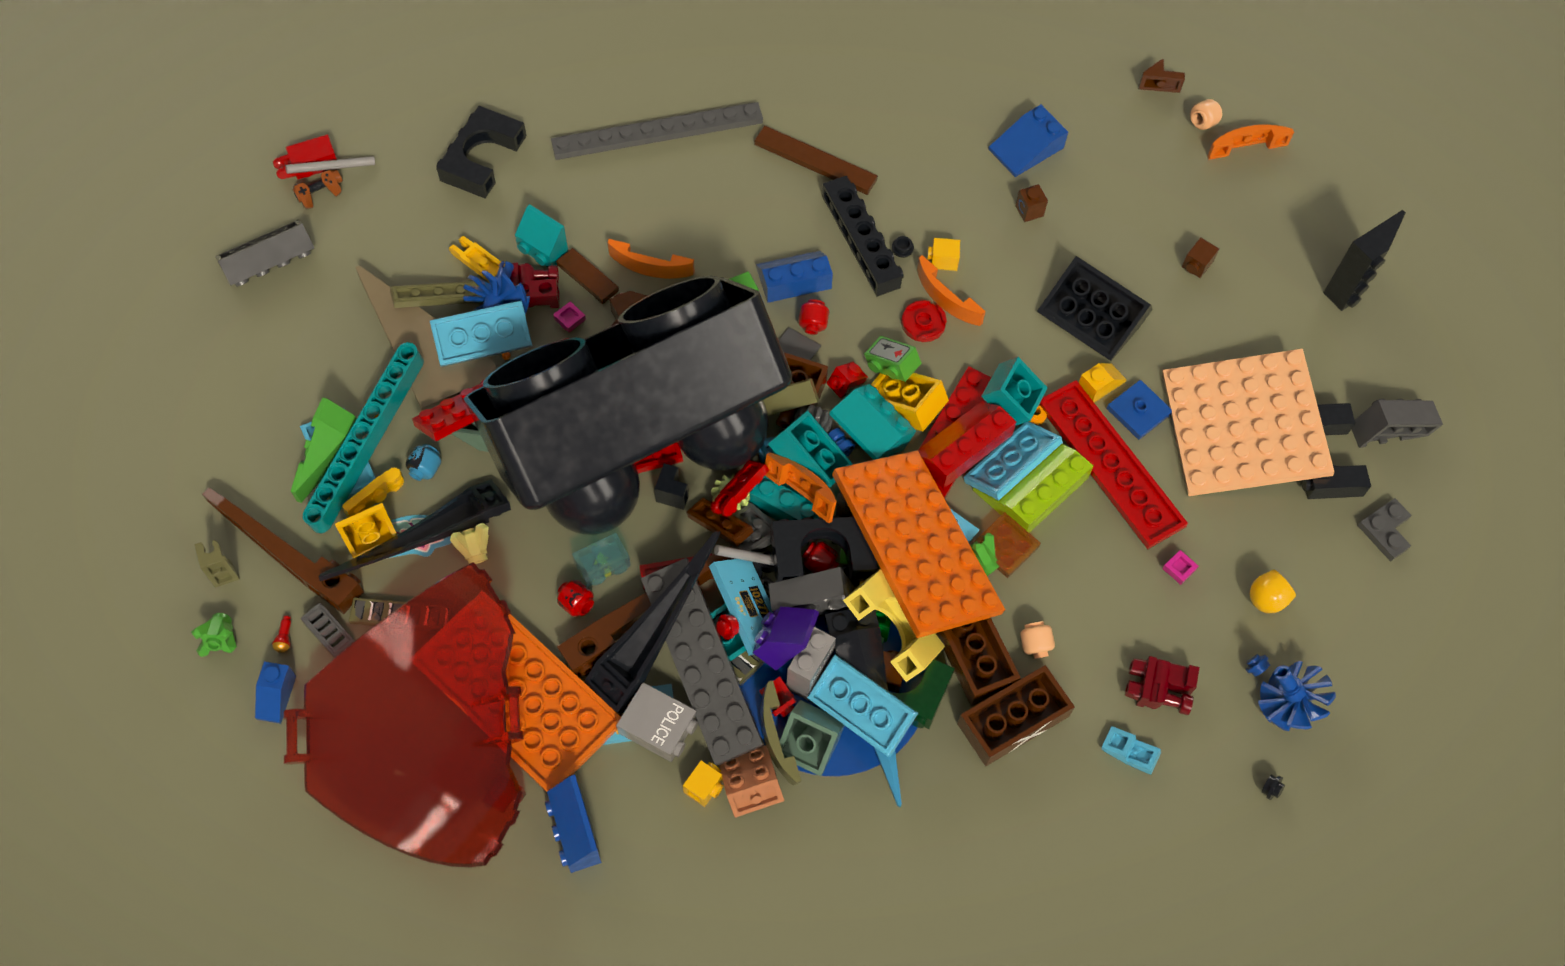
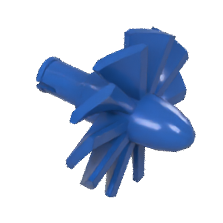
[463,261,530,314]
[1258,661,1336,731]

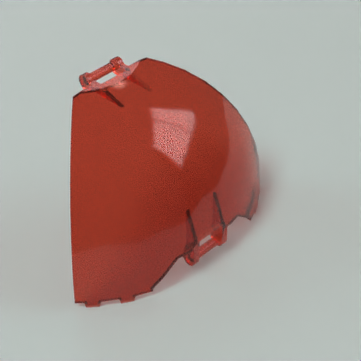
[284,562,524,868]

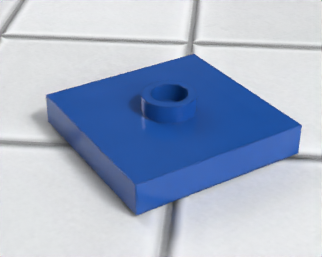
[1106,380,1172,440]

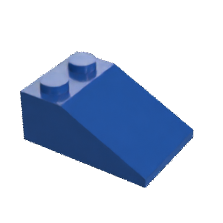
[989,105,1068,177]

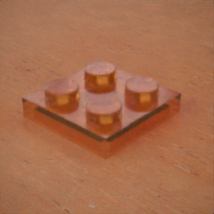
[972,512,1041,578]

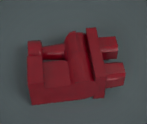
[510,262,560,308]
[1125,656,1200,715]

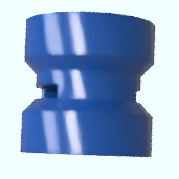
[828,428,855,457]

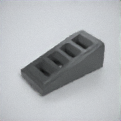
[301,603,355,659]

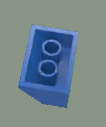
[756,251,833,303]
[545,775,602,873]

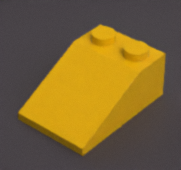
[871,373,949,432]
[335,503,397,558]

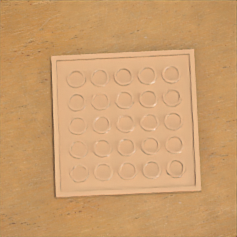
[1163,349,1334,496]

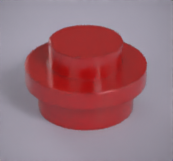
[717,614,739,640]

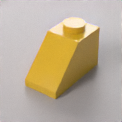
[1079,363,1127,403]

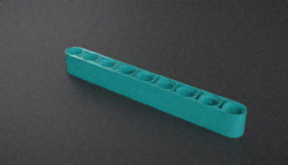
[303,342,424,533]

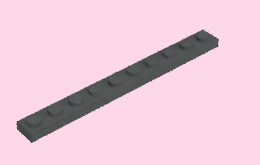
[551,102,763,160]

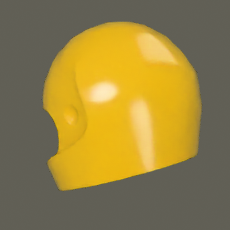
[1249,569,1296,613]

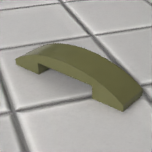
[760,680,801,785]

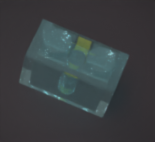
[572,533,631,587]

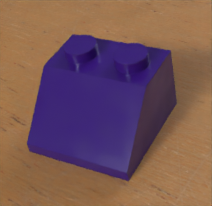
[752,606,819,670]

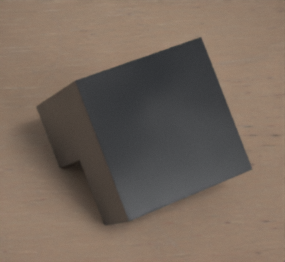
[654,463,689,510]

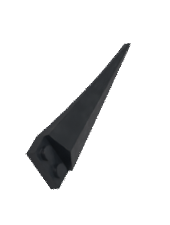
[318,479,511,581]
[584,532,720,713]

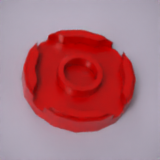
[901,300,947,342]

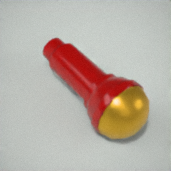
[272,616,291,653]

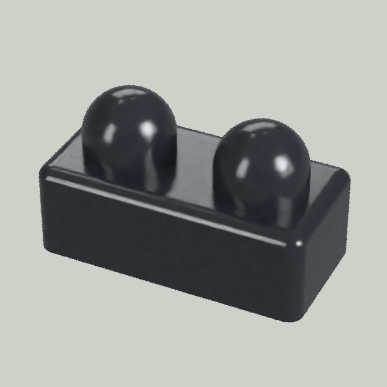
[464,276,792,535]

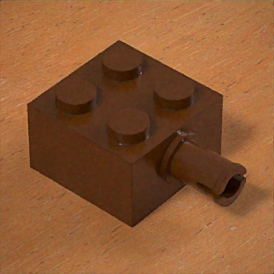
[776,352,828,429]

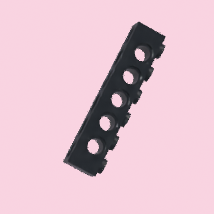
[822,175,904,297]

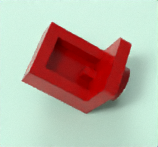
[827,362,868,398]
[759,676,798,717]

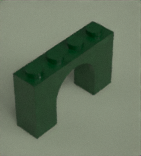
[881,637,955,729]

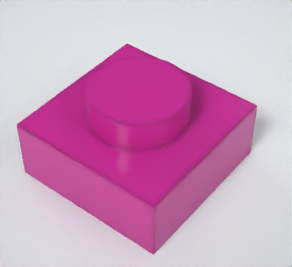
[553,301,586,333]
[1162,550,1199,585]

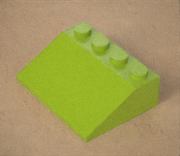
[973,444,1093,537]

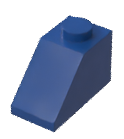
[255,661,296,724]

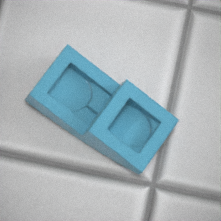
[1101,726,1161,775]

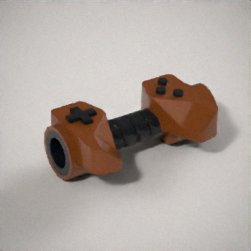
[292,170,343,209]

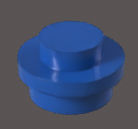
[1246,654,1270,677]

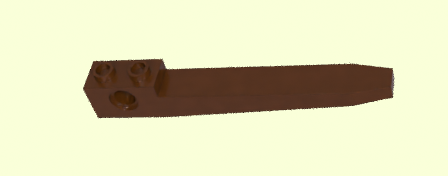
[202,487,364,614]
[557,546,735,677]

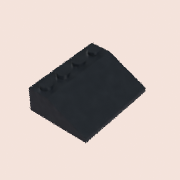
[1323,210,1406,311]
[1037,256,1153,361]

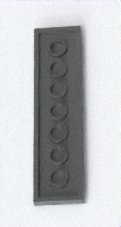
[641,558,764,766]

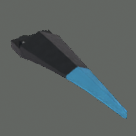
[824,609,902,808]

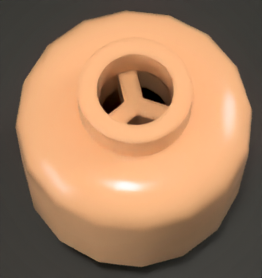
[1190,99,1222,130]
[1020,621,1055,659]

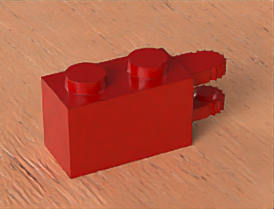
[273,134,337,180]

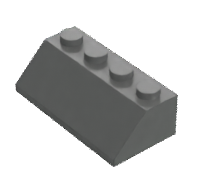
[215,220,314,287]

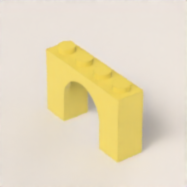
[843,569,945,682]

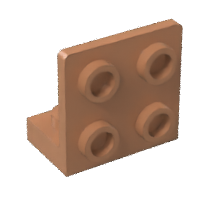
[719,746,784,817]

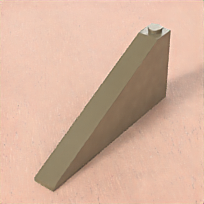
[355,266,500,411]

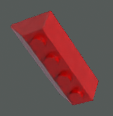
[918,402,1016,489]

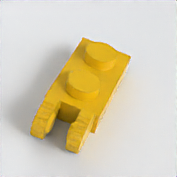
[449,236,505,283]
[342,467,404,518]

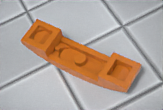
[1207,125,1294,160]
[608,239,695,279]
[917,255,986,326]
[765,453,837,523]

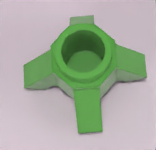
[970,533,1000,576]
[191,613,237,657]

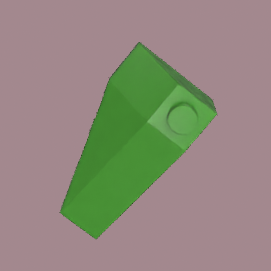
[291,397,357,503]

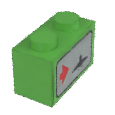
[864,335,922,382]

